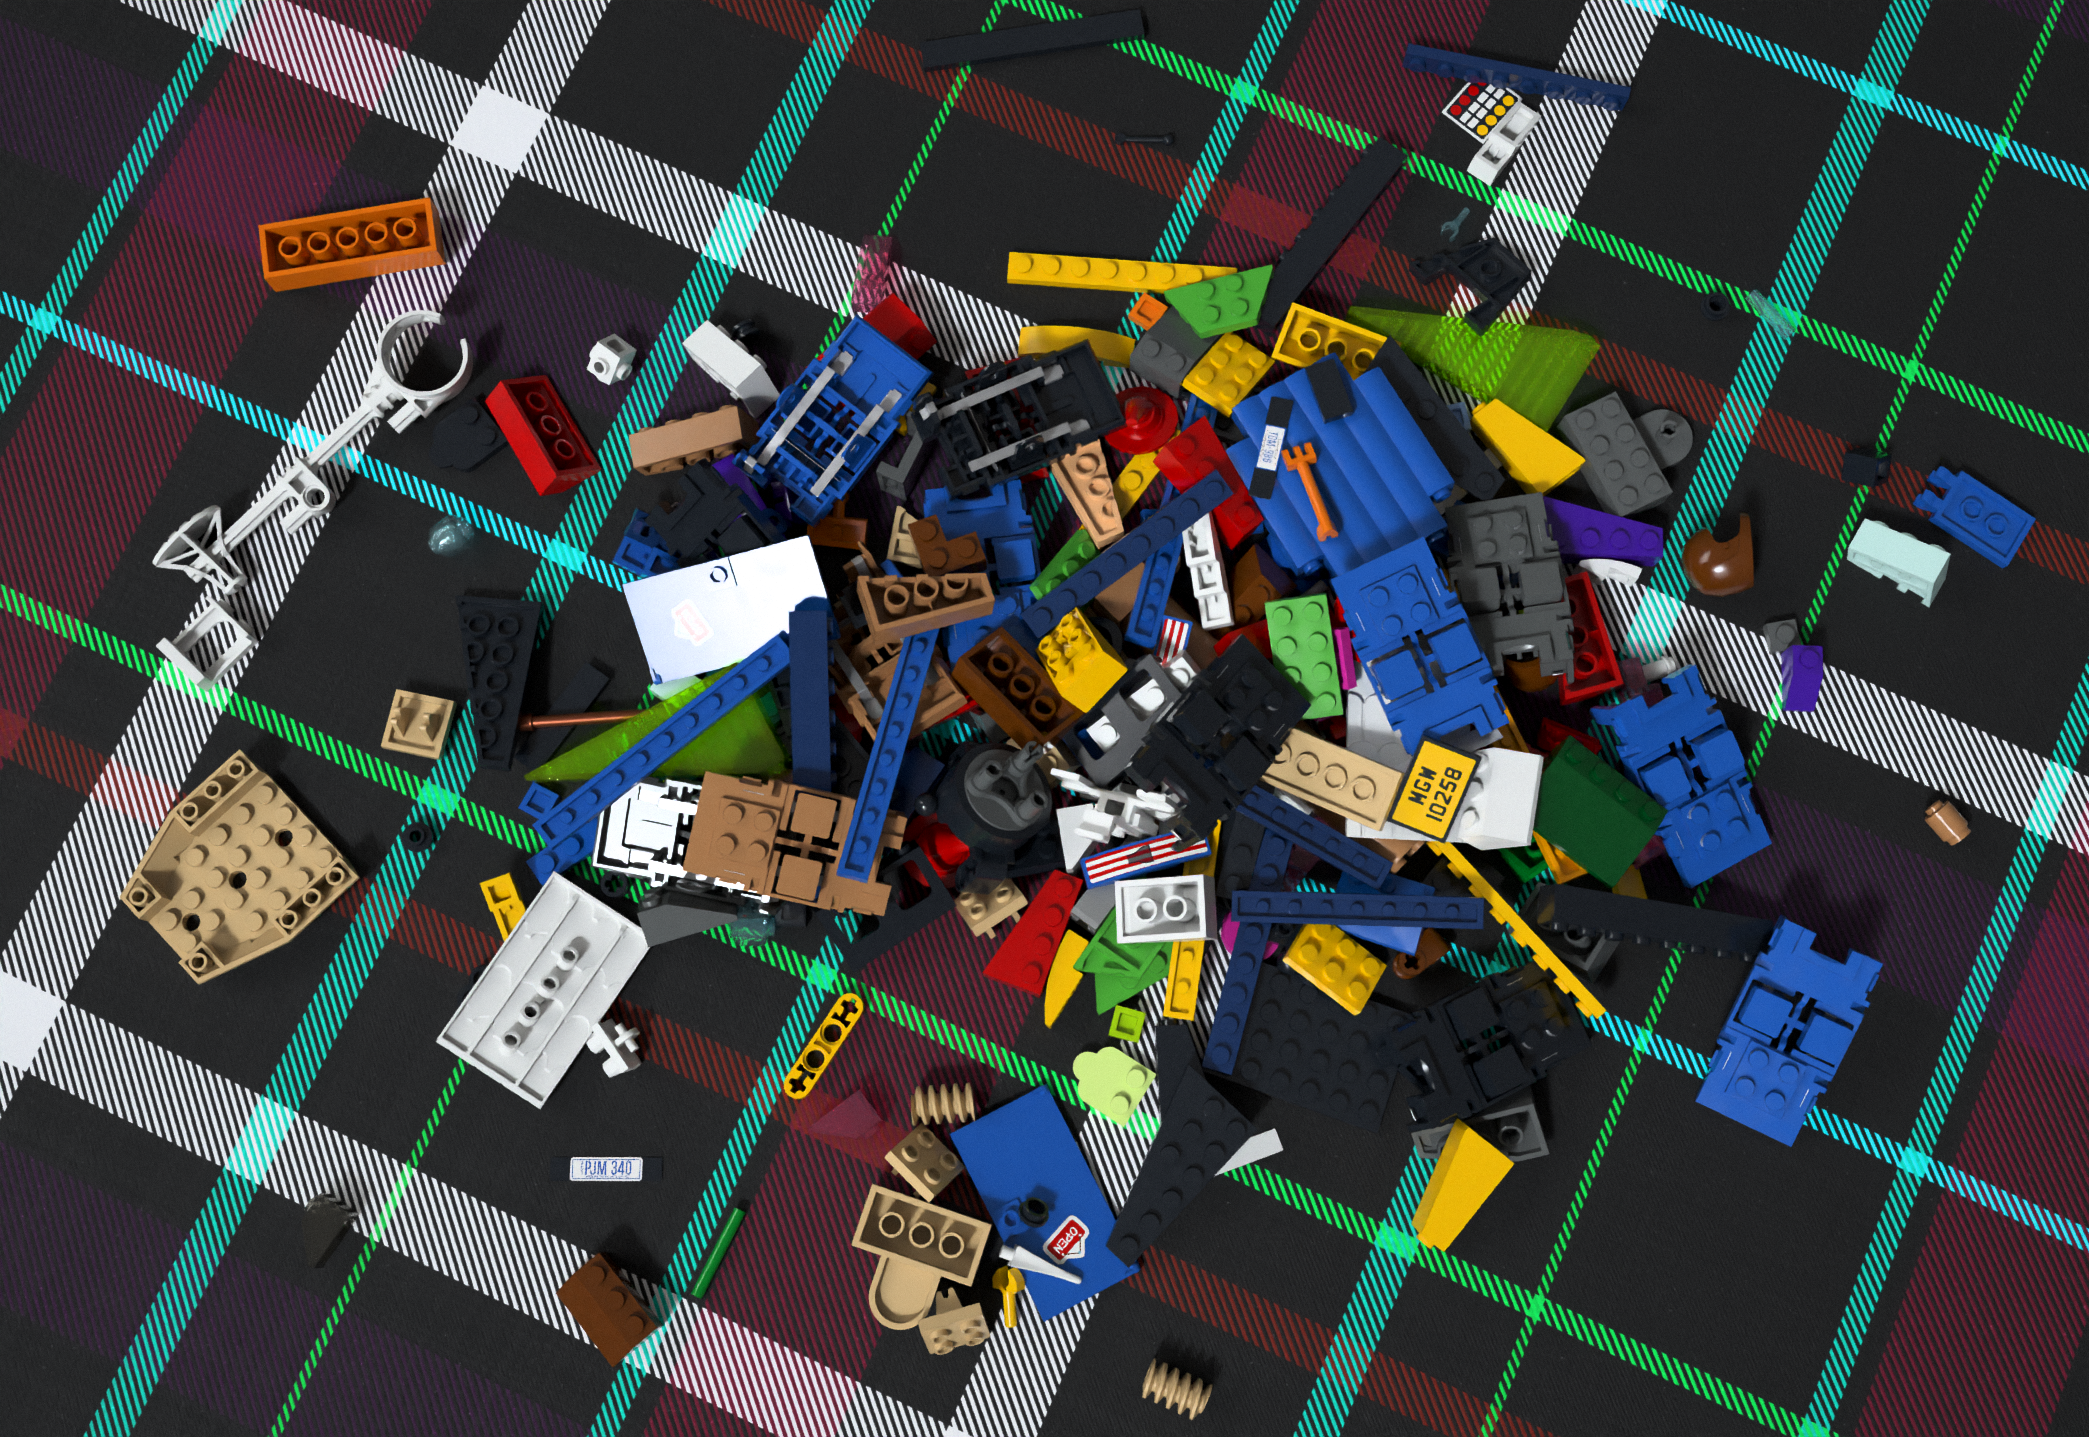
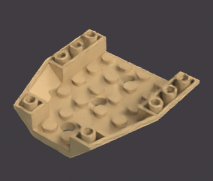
[120,749,360,985]

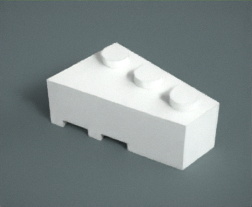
[682,320,780,419]

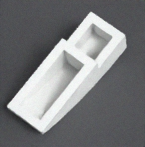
[1467,101,1541,186]

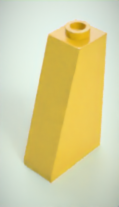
[1470,398,1586,496]
[1411,1118,1515,1252]

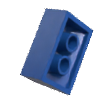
[1335,872,1435,956]

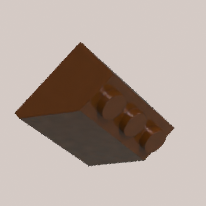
[1208,543,1297,641]
[556,1252,664,1368]

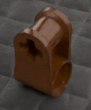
[1392,928,1452,980]

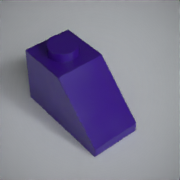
[1781,645,1823,712]

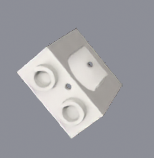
[156,595,259,692]

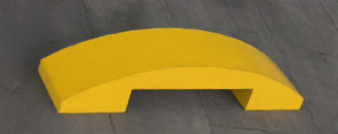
[1018,326,1135,368]
[480,872,527,942]

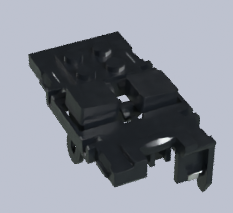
[1123,634,1311,852]

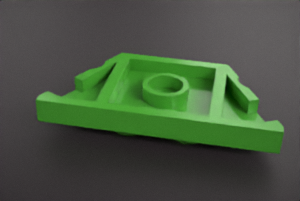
[1164,264,1274,339]
[1073,877,1166,980]
[1095,942,1173,1015]

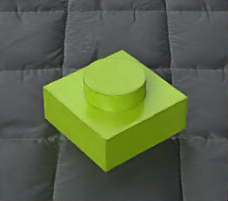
[1108,1005,1146,1044]

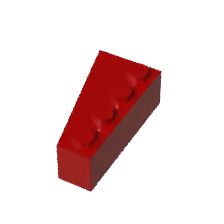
[1558,571,1624,707]

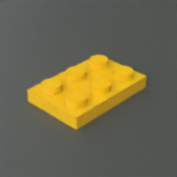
[1181,332,1275,418]
[1283,924,1387,1016]

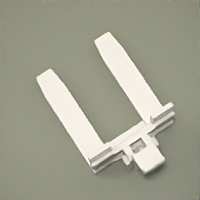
[1050,658,1223,844]

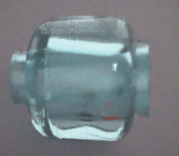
[428,515,474,558]
[730,906,775,947]

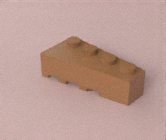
[629,405,761,476]
[857,573,995,645]

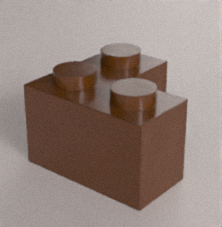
[908,514,987,577]

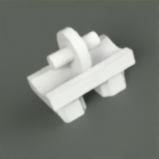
[586,1019,642,1077]

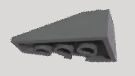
[1411,1085,1549,1161]

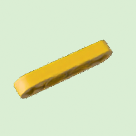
[784,993,864,1099]

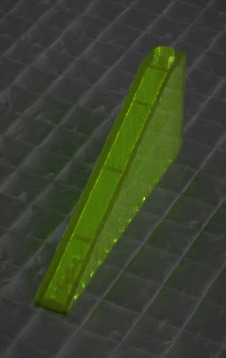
[1345,306,1601,432]
[524,662,791,782]

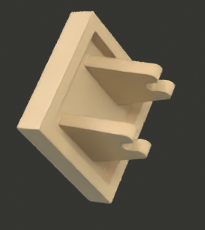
[381,689,457,761]
[954,878,1028,939]
[884,1123,965,1203]
[918,1288,991,1355]

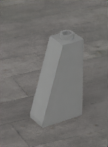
[1070,835,1151,936]

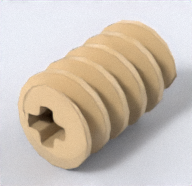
[911,1083,975,1126]
[1142,1358,1213,1420]

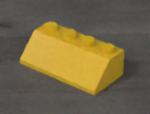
[1271,302,1402,381]

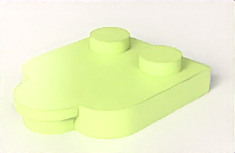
[1073,1047,1157,1127]

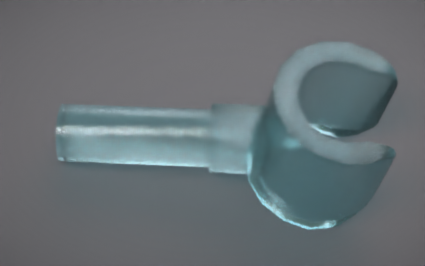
[1440,207,1470,242]

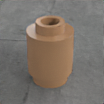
[1924,800,1971,846]

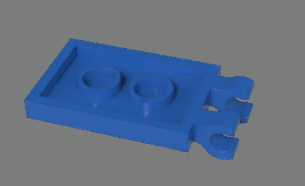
[1913,466,2036,568]

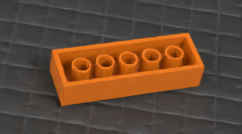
[258,197,446,292]

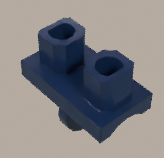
[623,507,670,553]

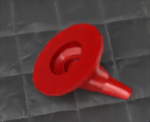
[1104,386,1179,455]
[902,813,970,889]

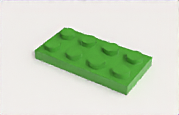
[1264,592,1344,720]

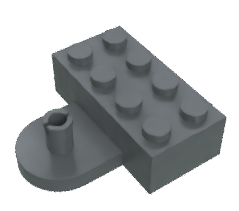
[1557,392,1693,519]

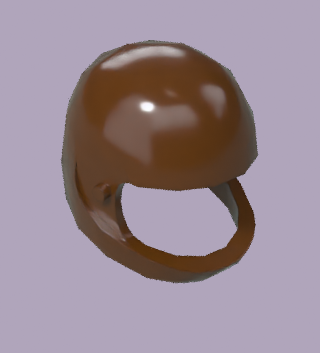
[1681,512,1754,597]
[1497,603,1559,692]

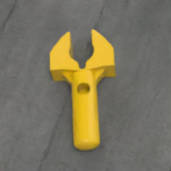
[992,1266,1025,1328]

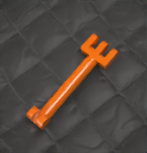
[1281,442,1338,542]

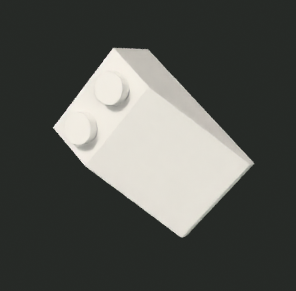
[1115,874,1218,944]

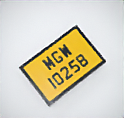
[1386,734,1481,844]

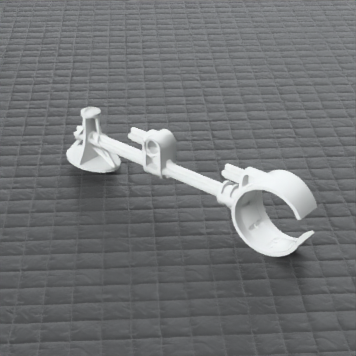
[153,310,473,595]

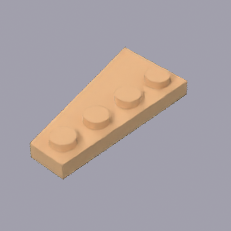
[1046,439,1124,549]

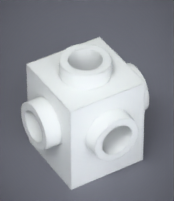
[587,334,637,385]

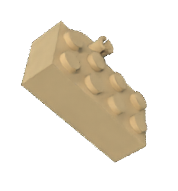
[851,1184,993,1330]

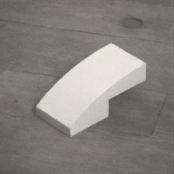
[1572,559,1642,587]

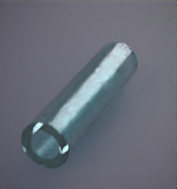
[1745,289,1796,340]

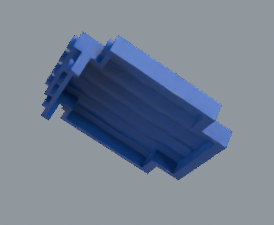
[1225,353,1455,592]

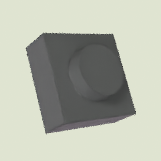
[1763,619,1801,655]

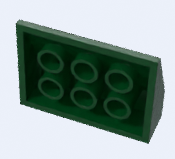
[1533,735,1668,890]

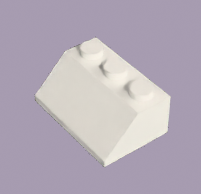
[1458,747,1544,850]

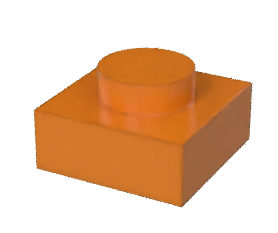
[1128,292,1168,331]

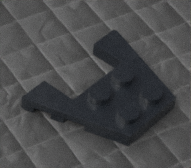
[1409,237,1531,337]

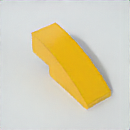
[1045,929,1089,1029]

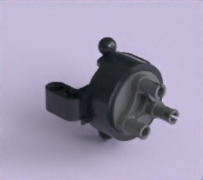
[914,741,1052,895]

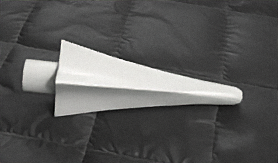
[999,1244,1082,1284]

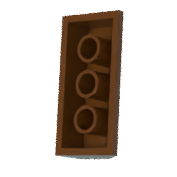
[951,626,1085,755]

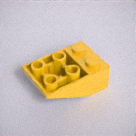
[1035,607,1128,713]

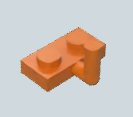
[807,492,868,550]

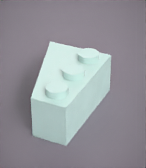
[1847,518,1951,607]

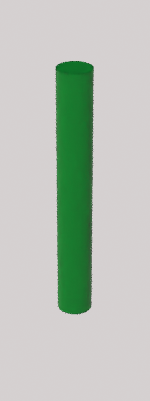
[691,1207,746,1299]

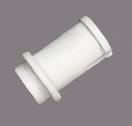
[1635,656,1677,685]

